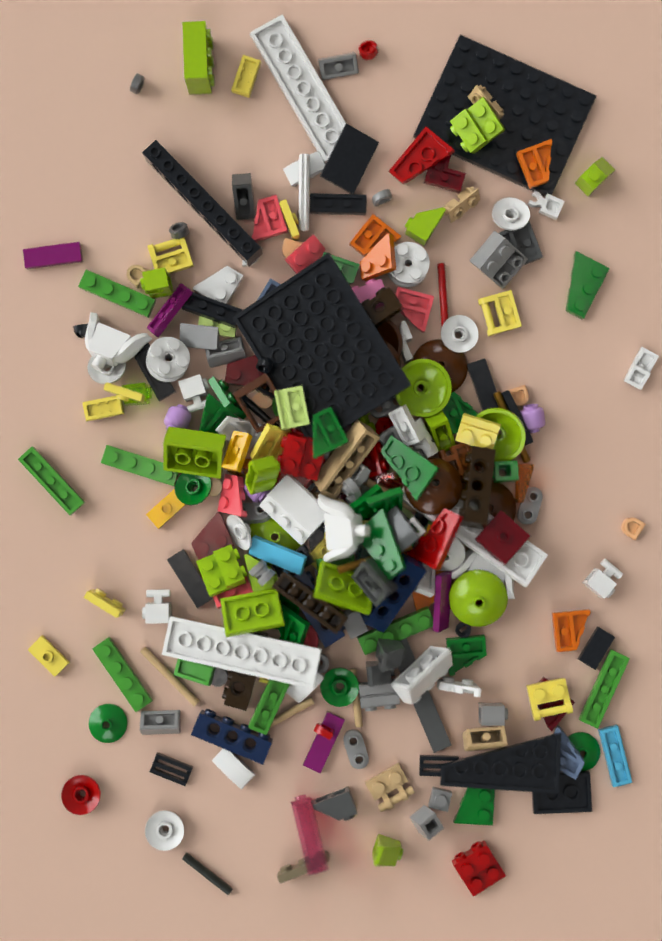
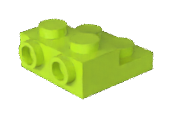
[450,97,505,154]
[196,544,248,598]

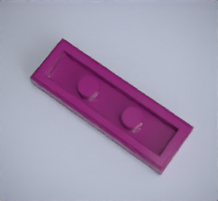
[23,242,83,269]
[147,283,193,338]
[433,571,452,633]
[303,711,345,773]

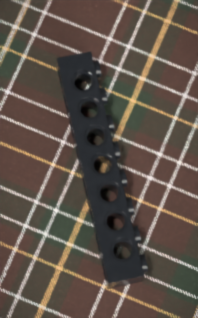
[142,140,263,267]

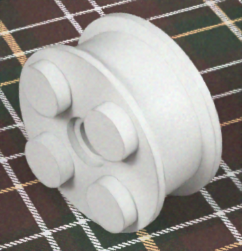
[387,242,430,288]
[146,337,190,382]

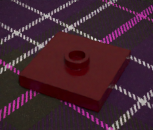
[475,510,530,566]

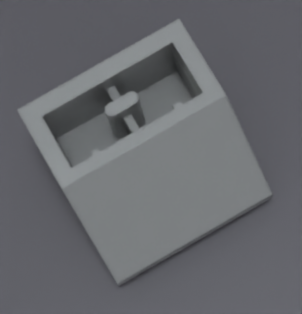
[470,231,528,289]

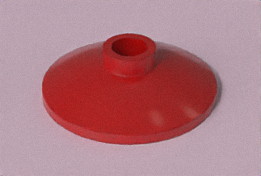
[61,775,101,815]

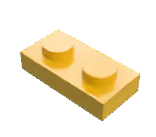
[221,431,253,473]

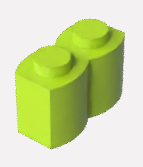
[245,456,280,495]

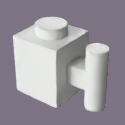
[178,374,210,413]
[582,558,623,599]
[142,589,172,624]

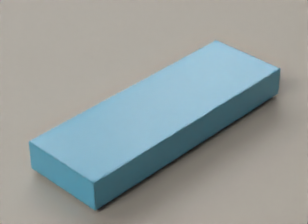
[248,535,307,575]
[598,725,633,787]

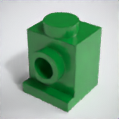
[493,461,519,483]

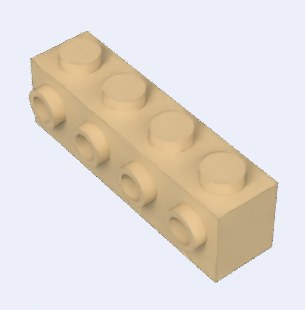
[312,420,380,499]

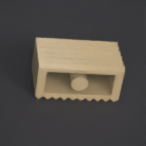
[462,725,507,751]

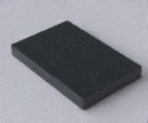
[320,123,379,194]
[532,771,592,814]

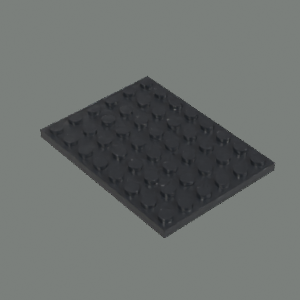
[413,35,596,197]
[233,252,412,438]

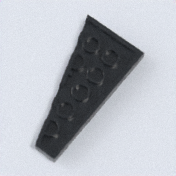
[440,732,561,794]

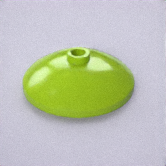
[395,359,452,417]
[470,408,526,462]
[249,511,303,565]
[449,570,508,627]

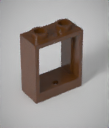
[233,373,280,433]

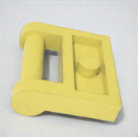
[147,237,194,274]
[478,290,522,336]
[526,678,573,721]

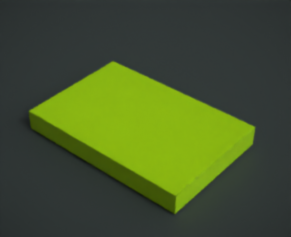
[314,561,372,615]
[220,588,285,637]

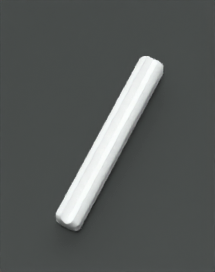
[299,154,310,231]

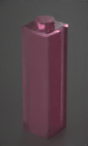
[291,794,329,875]

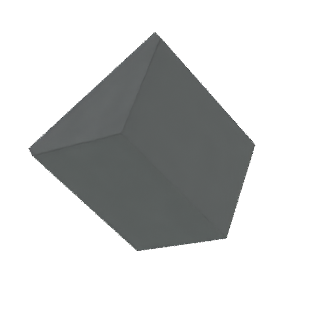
[352,558,399,607]

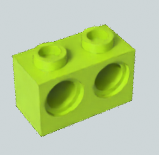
[140,268,174,299]

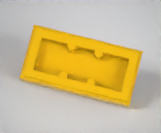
[146,489,186,529]

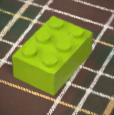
[182,21,215,94]
[163,426,226,479]

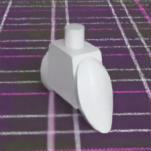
[85,312,152,371]
[317,494,370,563]
[451,548,515,599]

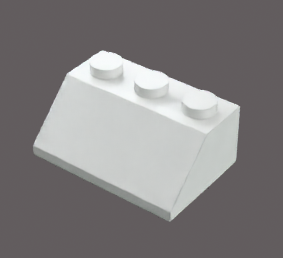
[259,474,326,546]
[390,646,453,704]

